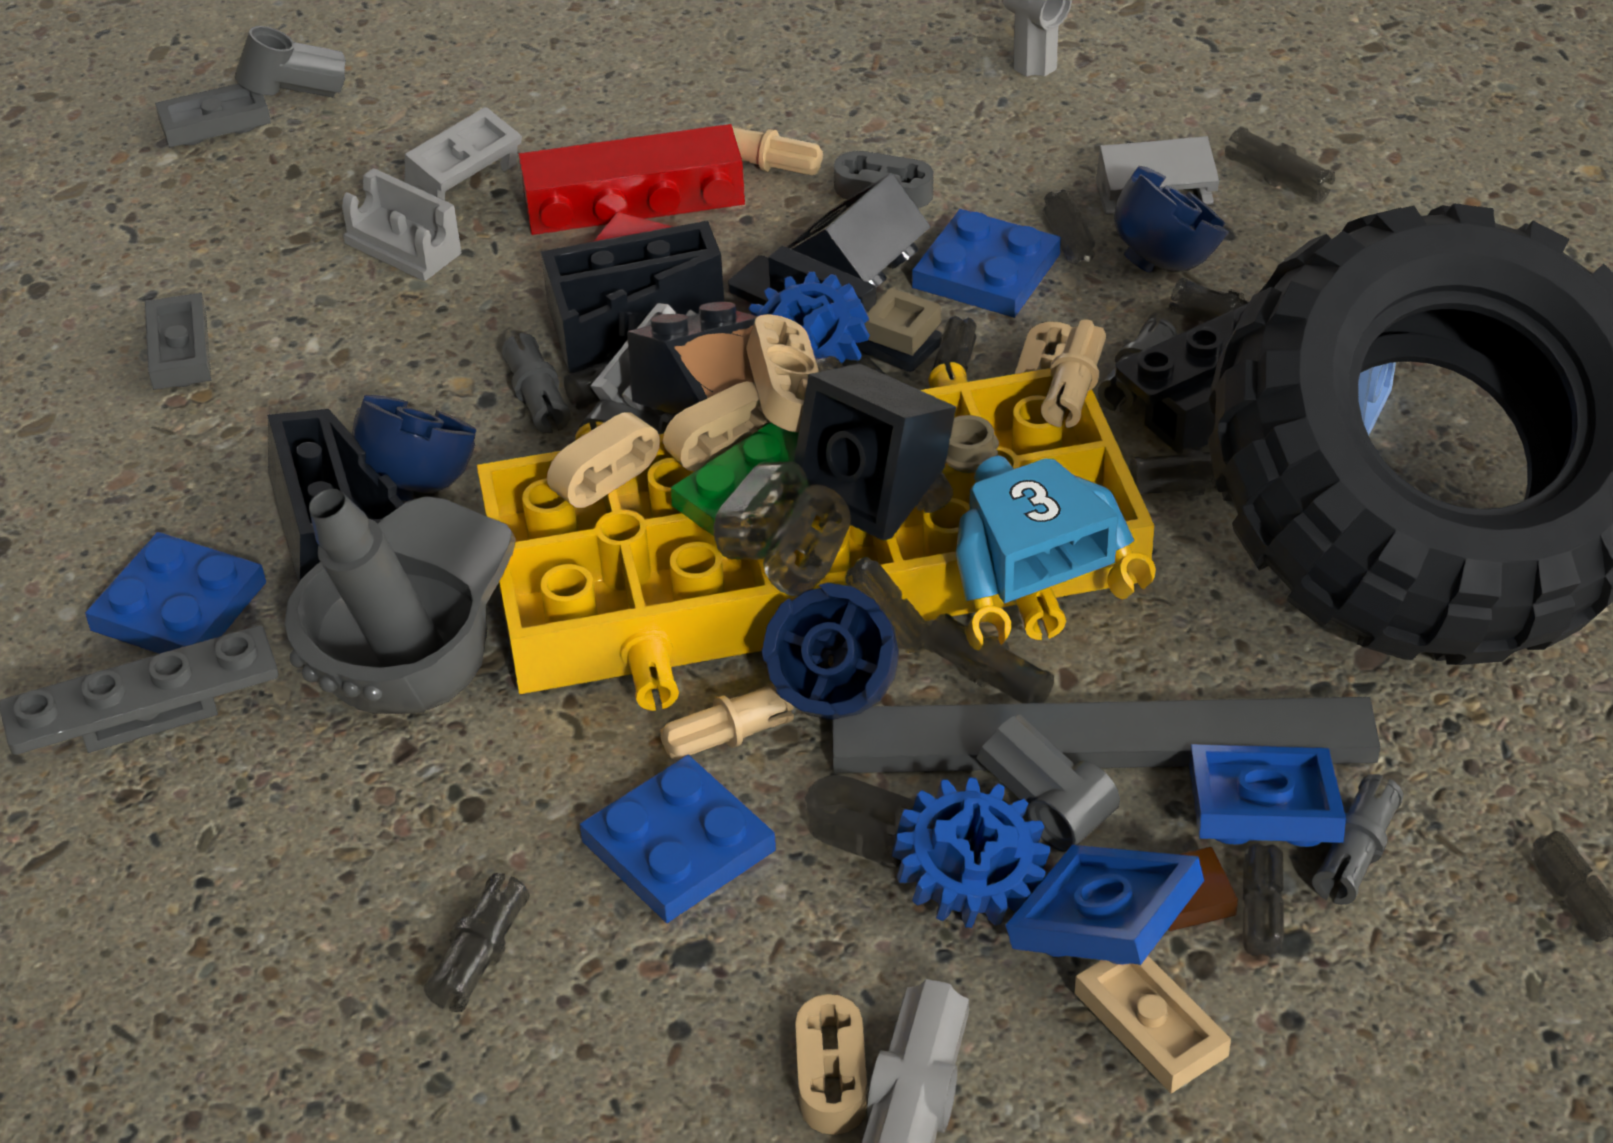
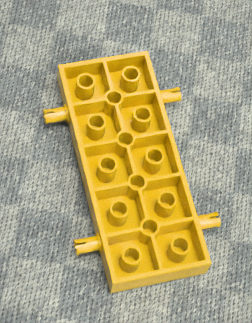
[477,362,1155,711]

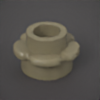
[946,415,999,473]

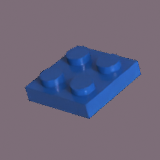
[912,209,1061,318]
[85,532,266,654]
[1189,744,1346,847]
[580,754,776,924]
[1006,845,1204,965]

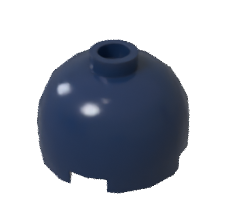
[1114,165,1229,273]
[352,395,476,501]
[762,583,899,720]

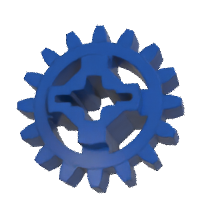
[748,272,870,372]
[892,777,1050,928]

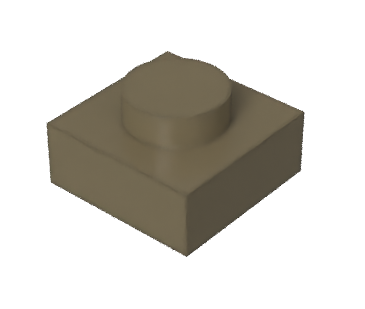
[864,287,941,356]

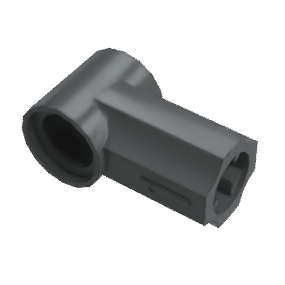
[235,26,346,97]
[976,714,1120,852]

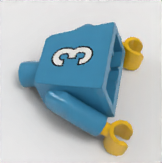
[956,456,1156,651]

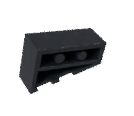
[541,220,724,375]
[267,409,404,583]

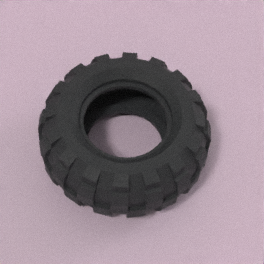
[1208,203,1613,665]

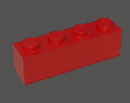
[518,124,745,235]

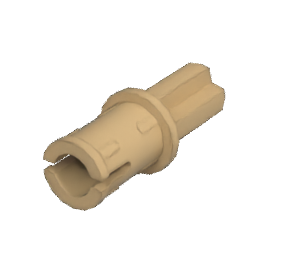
[732,126,823,175]
[1041,319,1106,428]
[660,683,794,760]

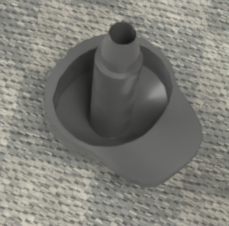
[284,489,516,714]

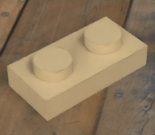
[1075,956,1231,1093]

